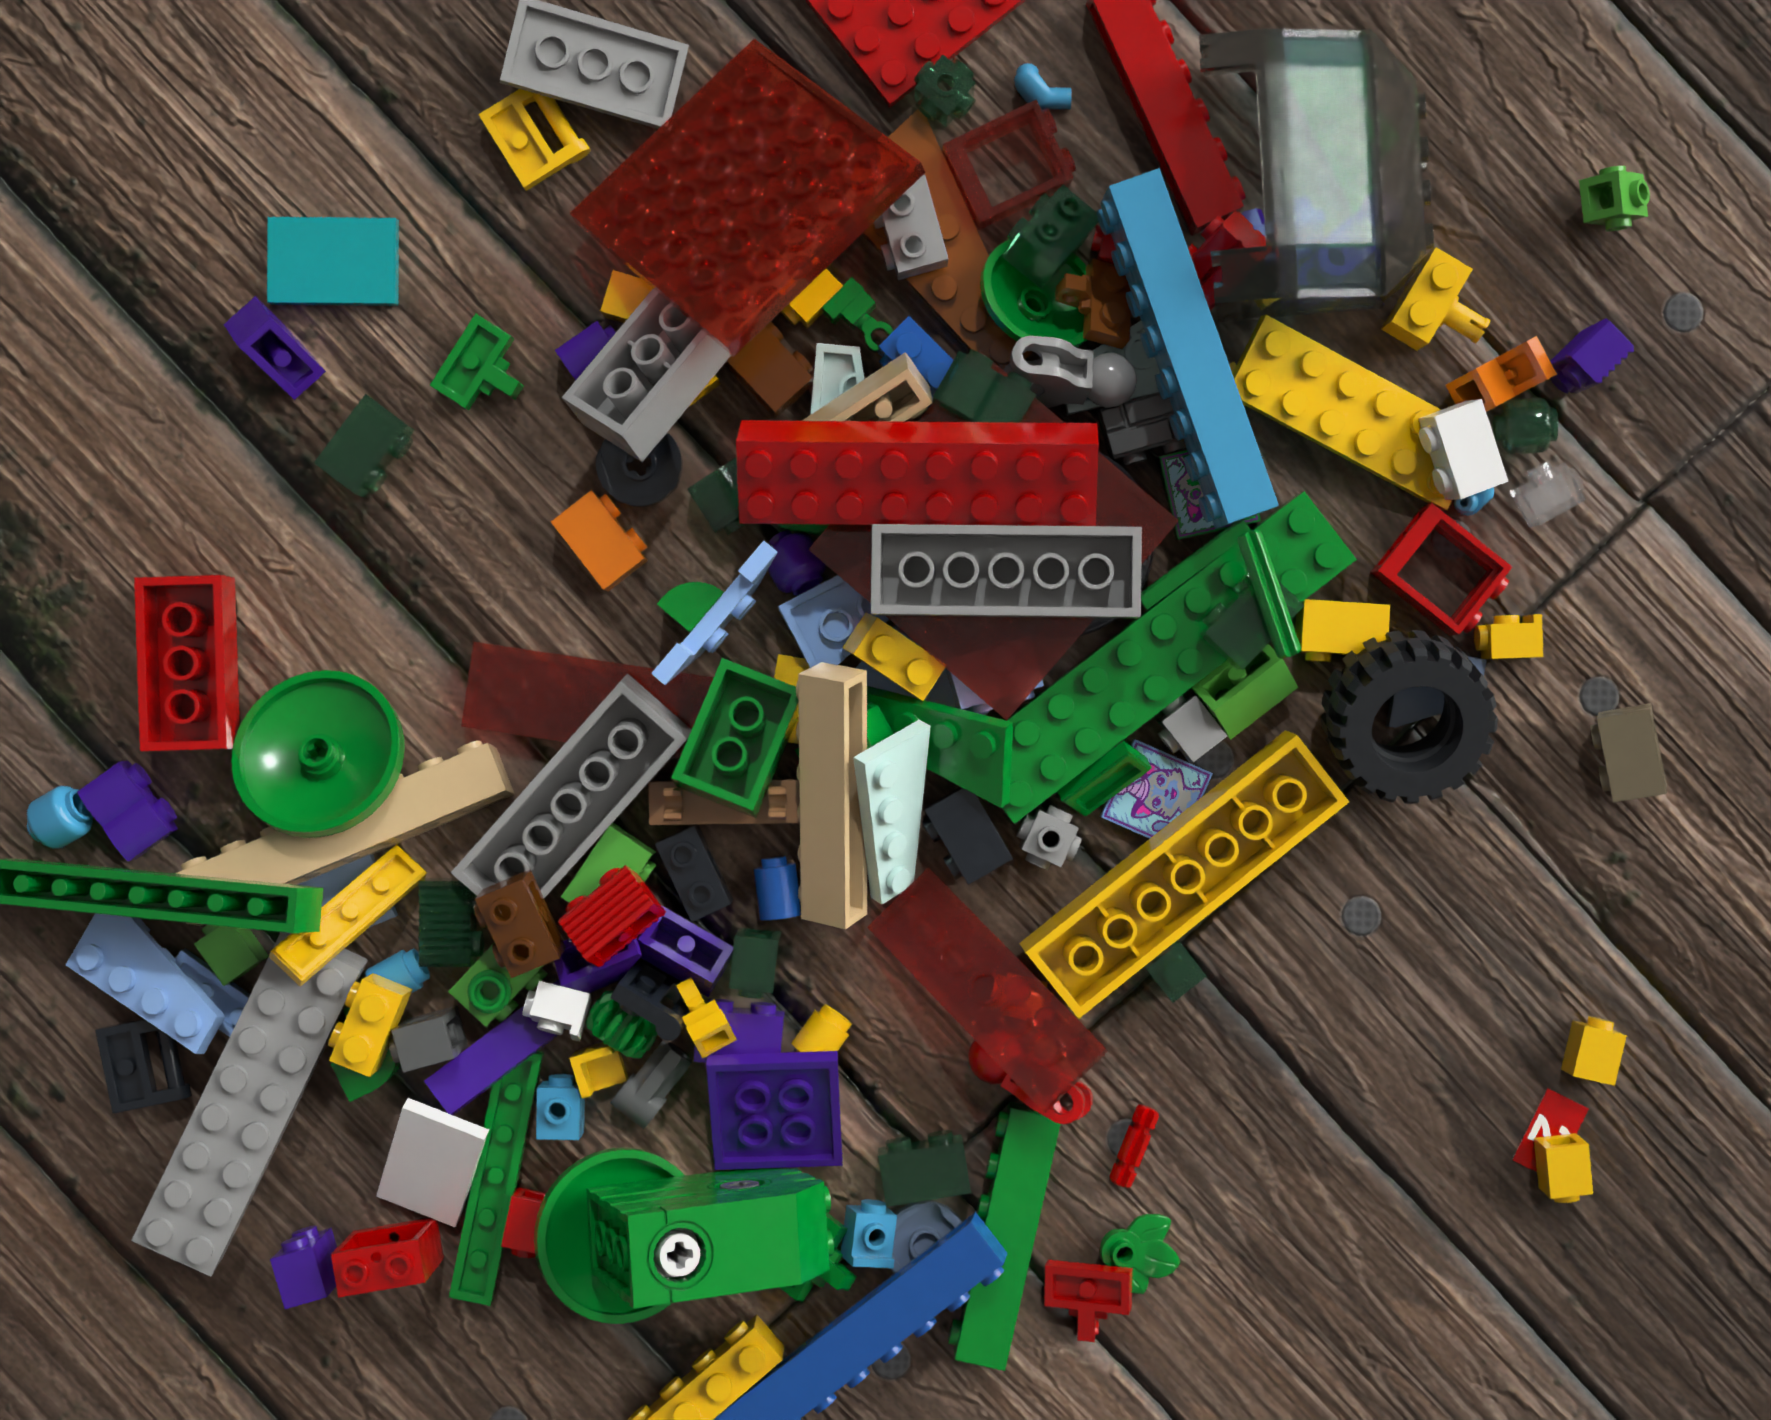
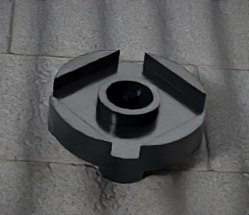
[596,433,683,507]

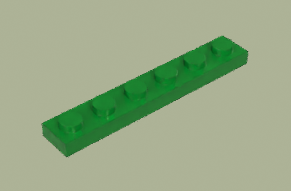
[448,1051,544,1306]

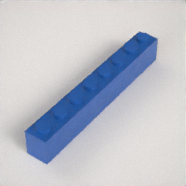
[713,1212,1007,1420]

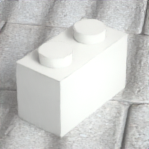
[1418,399,1508,500]

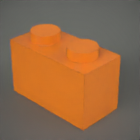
[551,490,648,592]

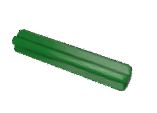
[1237,530,1301,659]

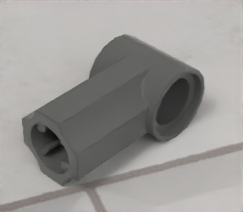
[610,1039,693,1129]

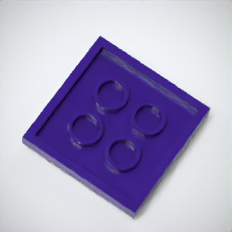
[706,1051,843,1170]

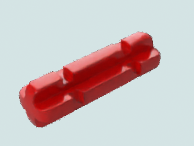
[1109,1104,1159,1188]

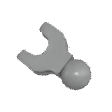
[998,336,1137,408]

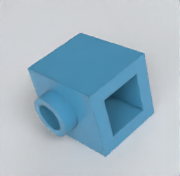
[536,1074,585,1140]

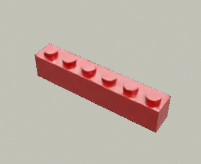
[1086,0,1246,236]

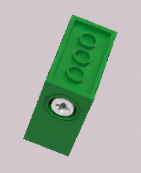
[586,1168,834,1309]

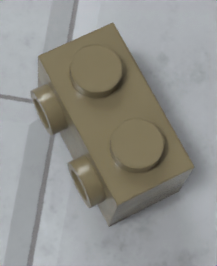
[1590,703,1667,802]

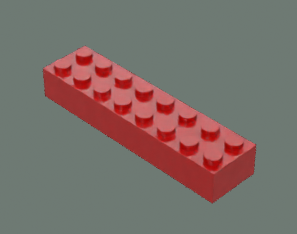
[736,420,1099,526]

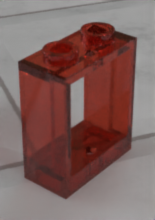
[942,99,1076,230]

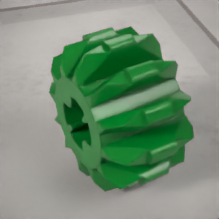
[585,991,657,1058]

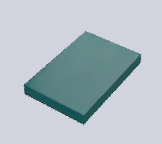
[267,217,399,306]

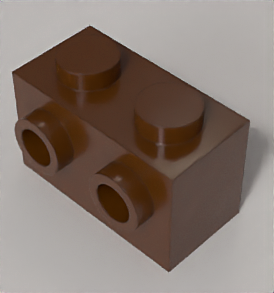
[723,319,813,419]
[474,869,566,978]

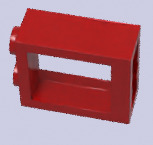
[1370,503,1513,636]
[331,1218,444,1298]

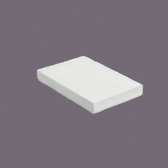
[376,1098,489,1227]

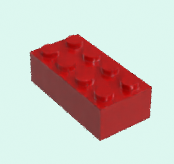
[134,575,240,751]

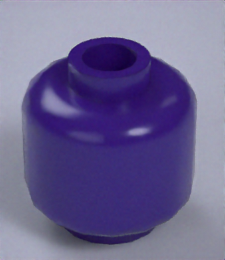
[767,530,826,596]

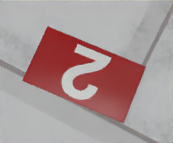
[1512,1088,1589,1172]

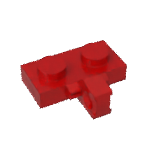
[1044,1259,1133,1342]

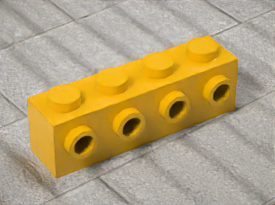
[628,1314,785,1420]

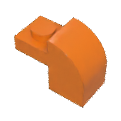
[1445,336,1557,412]

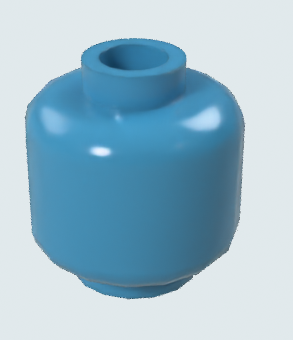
[27,786,93,849]

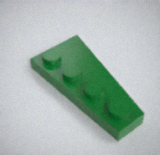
[867,686,1014,808]

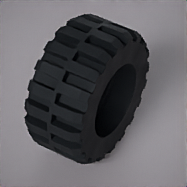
[1321,630,1498,804]

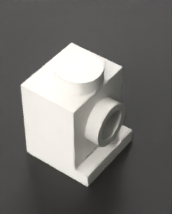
[522,981,592,1042]

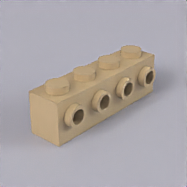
[802,352,933,422]

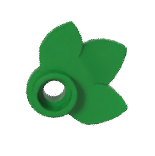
[1100,1214,1180,1294]

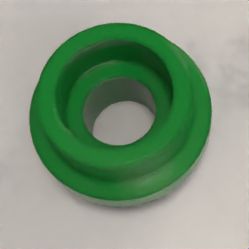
[467,970,512,1014]

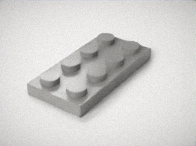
[499,0,689,131]

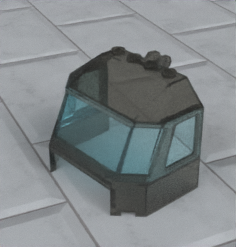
[1199,28,1434,322]

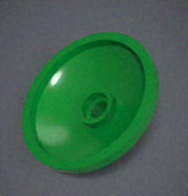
[980,236,1087,348]

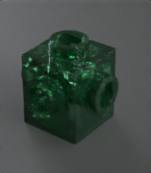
[914,55,976,128]

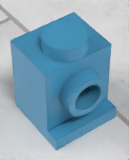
[841,1199,897,1268]

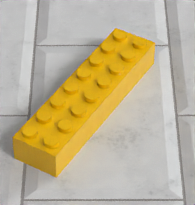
[1019,730,1349,1019]

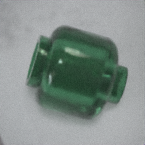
[1492,398,1558,454]

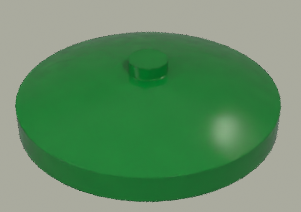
[231,670,405,838]
[534,1148,685,1324]

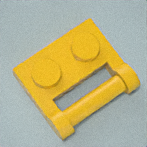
[478,89,591,191]

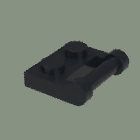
[610,958,690,1041]
[95,1019,192,1114]

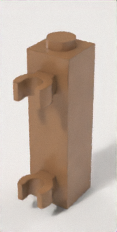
[649,779,800,825]

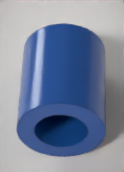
[753,856,801,920]

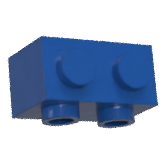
[878,316,970,413]

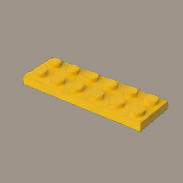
[1232,315,1453,510]

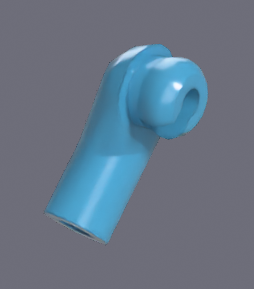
[1014,63,1071,110]

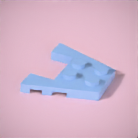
[651,541,778,685]

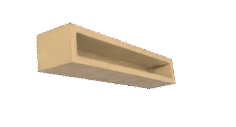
[796,662,867,929]

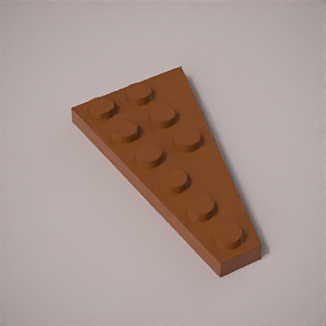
[846,106,1032,381]

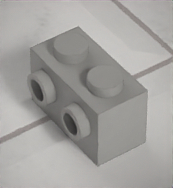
[869,175,949,280]

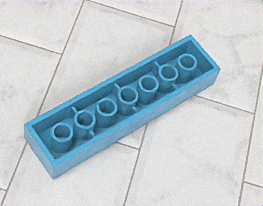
[1097,168,1279,529]

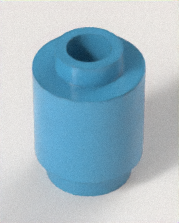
[365,948,430,993]

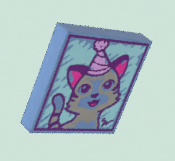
[1100,739,1213,839]

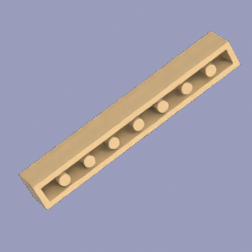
[175,740,515,926]

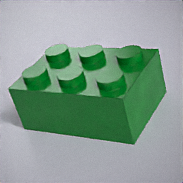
[671,658,799,818]

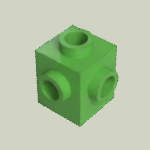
[1579,166,1650,231]

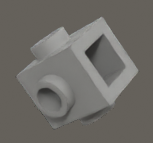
[1016,805,1082,870]

